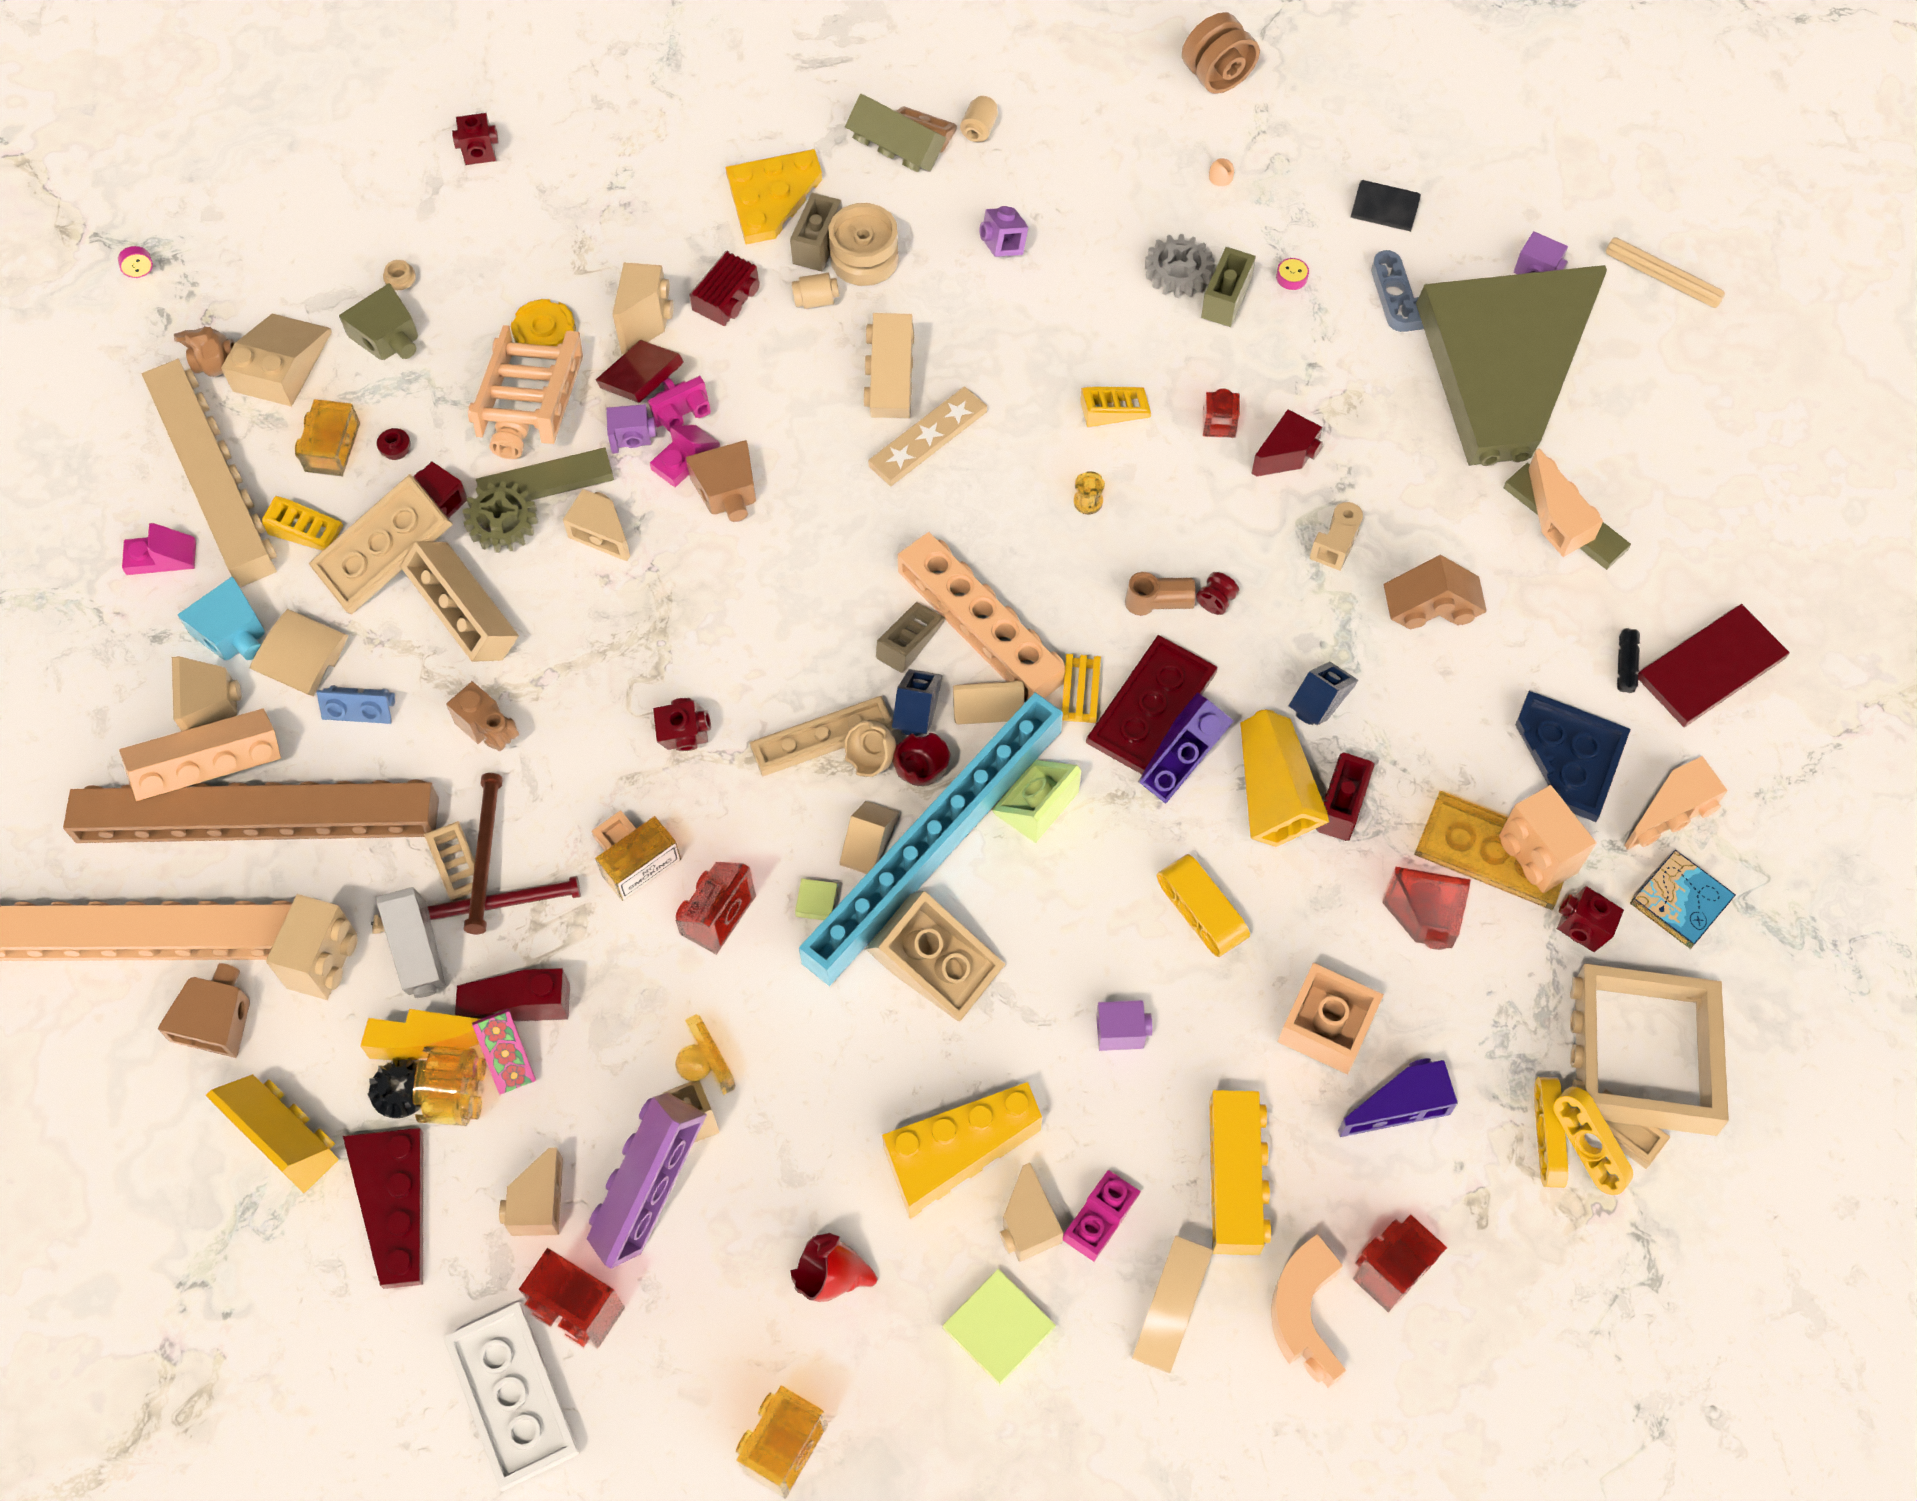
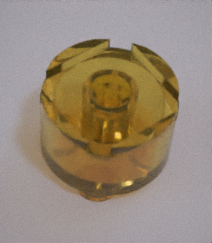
[413,1045,486,1126]

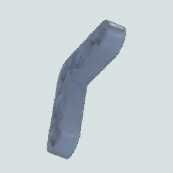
[1371,250,1424,332]

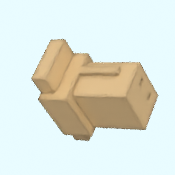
[371,915,385,934]

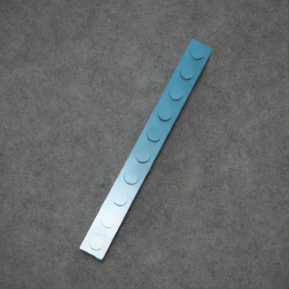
[799,692,1063,987]

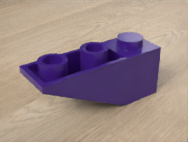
[1138,692,1234,804]

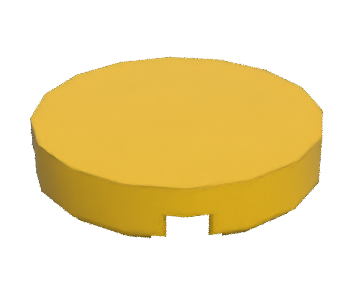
[510,299,576,347]

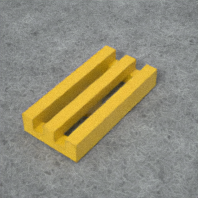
[1062,654,1101,723]

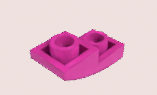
[1063,1170,1141,1262]

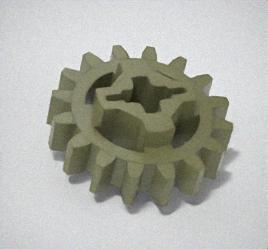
[463,480,538,553]

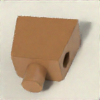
[686,440,756,522]
[158,963,250,1058]

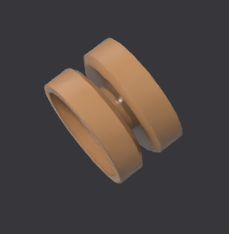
[1181,12,1260,94]

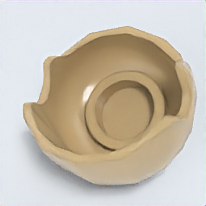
[844,720,897,777]

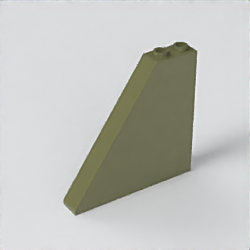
[1416,265,1607,466]

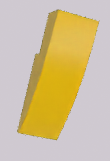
[360,1009,480,1061]

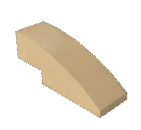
[1132,1236,1213,1374]

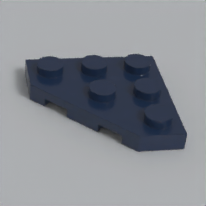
[1515,691,1631,822]

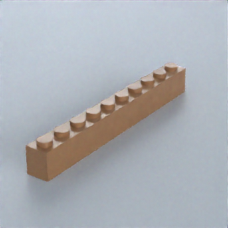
[63,779,439,843]

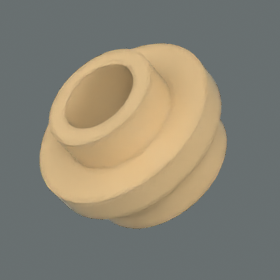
[383,260,416,290]

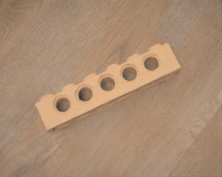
[897,532,1065,701]

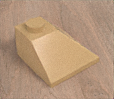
[172,656,242,731]

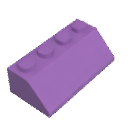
[586,1092,707,1269]

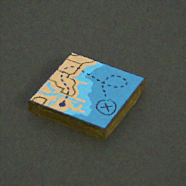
[1630,849,1736,950]

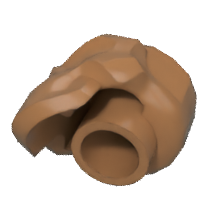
[174,326,235,377]

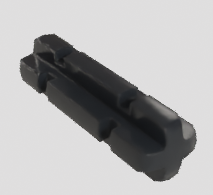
[1617,628,1640,693]

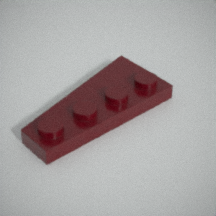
[343,1128,423,1289]

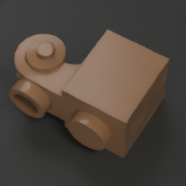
[446,681,519,751]

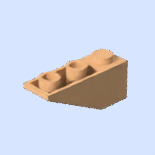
[1528,448,1603,557]
[1624,756,1728,850]

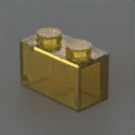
[295,399,360,477]

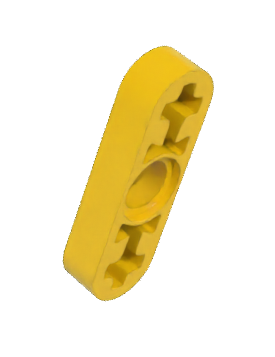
[1534,1077,1568,1188]
[1553,1087,1633,1195]

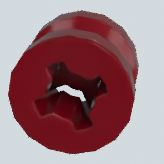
[1196,572,1239,615]

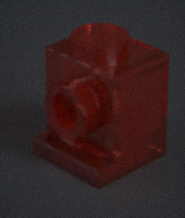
[1203,388,1240,438]

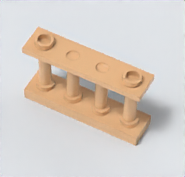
[468,325,583,444]

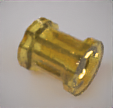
[1073,471,1105,515]

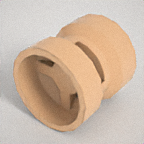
[489,422,529,459]

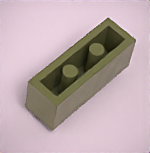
[845,93,947,172]

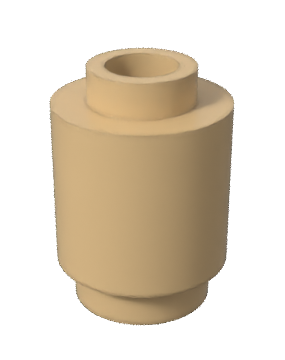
[960,96,998,142]
[792,272,839,309]

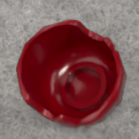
[892,733,951,786]

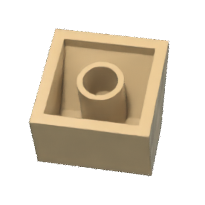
[612,262,673,354]

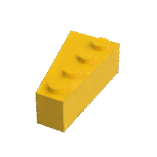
[882,1082,1042,1219]

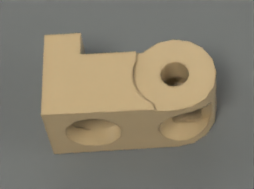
[1309,502,1363,571]

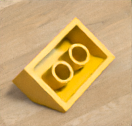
[205,1074,339,1193]

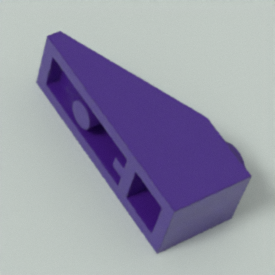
[1338,1058,1458,1138]

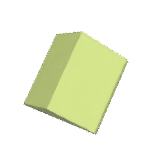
[992,760,1081,843]

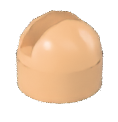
[1209,158,1234,186]

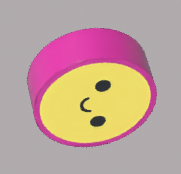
[118,246,153,278]
[1276,258,1309,290]

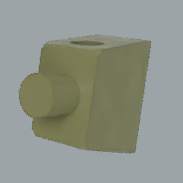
[339,283,418,360]

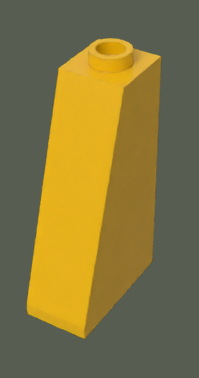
[1240,709,1329,847]

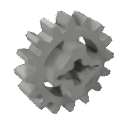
[1144,234,1214,297]

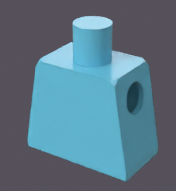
[178,577,265,660]

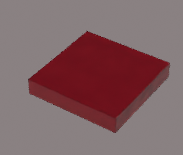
[595,340,684,403]

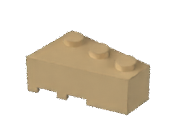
[864,313,914,418]

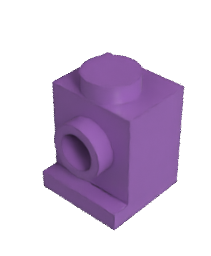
[606,404,657,454]

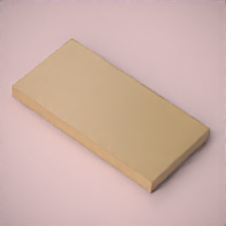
[308,474,453,615]

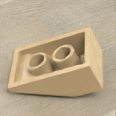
[221,313,332,407]
[865,891,1005,1021]

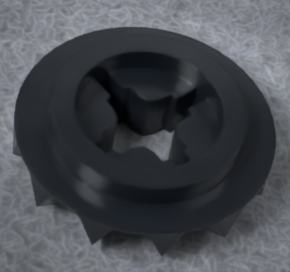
[367,1058,430,1118]

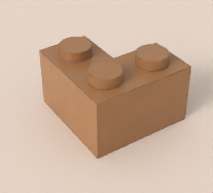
[1383,554,1487,630]

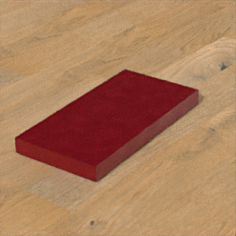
[1638,604,1790,728]
[1086,635,1218,775]

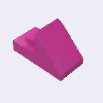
[650,425,720,488]
[122,523,196,575]

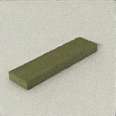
[476,447,614,505]
[1503,462,1631,570]

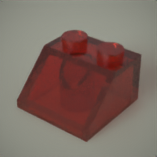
[675,862,756,955]

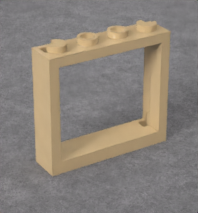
[1570,964,1729,1136]

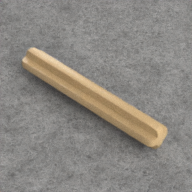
[1606,237,1725,308]

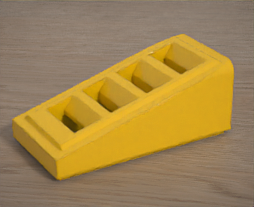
[1080,387,1151,427]
[262,496,343,551]

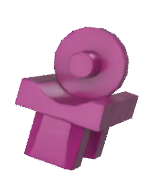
[647,376,711,432]

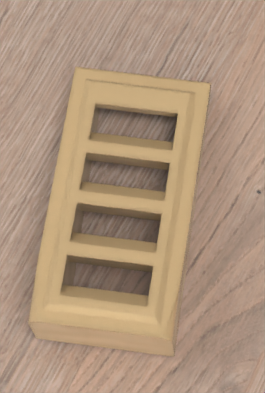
[424,821,475,902]

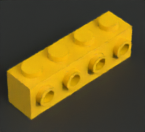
[1209,1090,1271,1255]

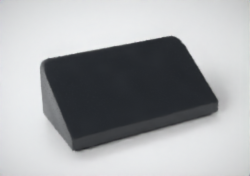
[1350,180,1421,232]

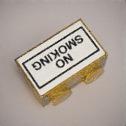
[595,816,681,901]

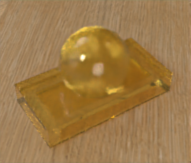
[675,1014,736,1095]

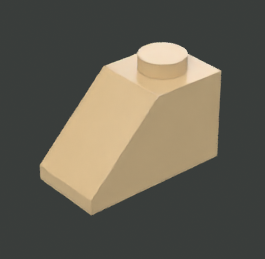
[563,489,630,561]
[499,1148,563,1236]
[999,1162,1063,1262]

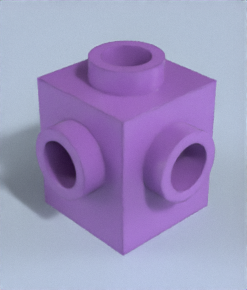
[979,206,1029,257]

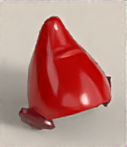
[790,1233,878,1302]

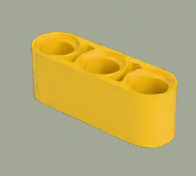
[1157,854,1250,957]

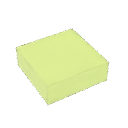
[795,878,838,920]

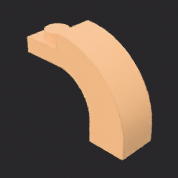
[1271,1234,1347,1388]

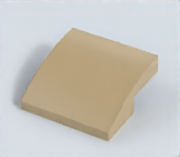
[249,609,348,697]

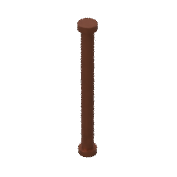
[463,773,503,935]

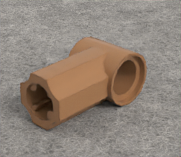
[1125,572,1196,616]

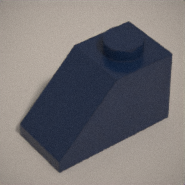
[1288,662,1359,726]
[892,669,943,736]

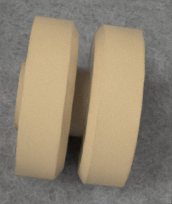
[828,203,899,286]

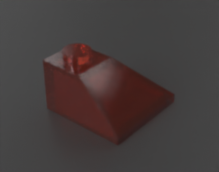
[1382,867,1471,950]

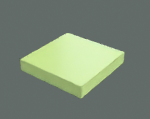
[942,1269,1056,1386]

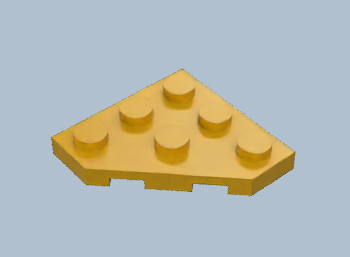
[725,149,822,245]

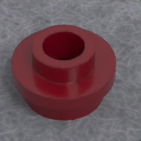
[376,428,411,460]

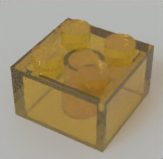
[735,1385,828,1499]

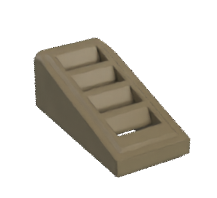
[876,602,945,673]

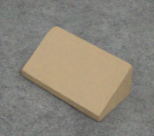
[953,681,1024,725]

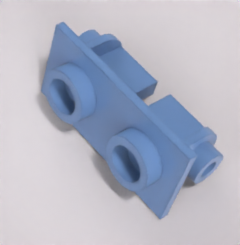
[316,685,395,724]

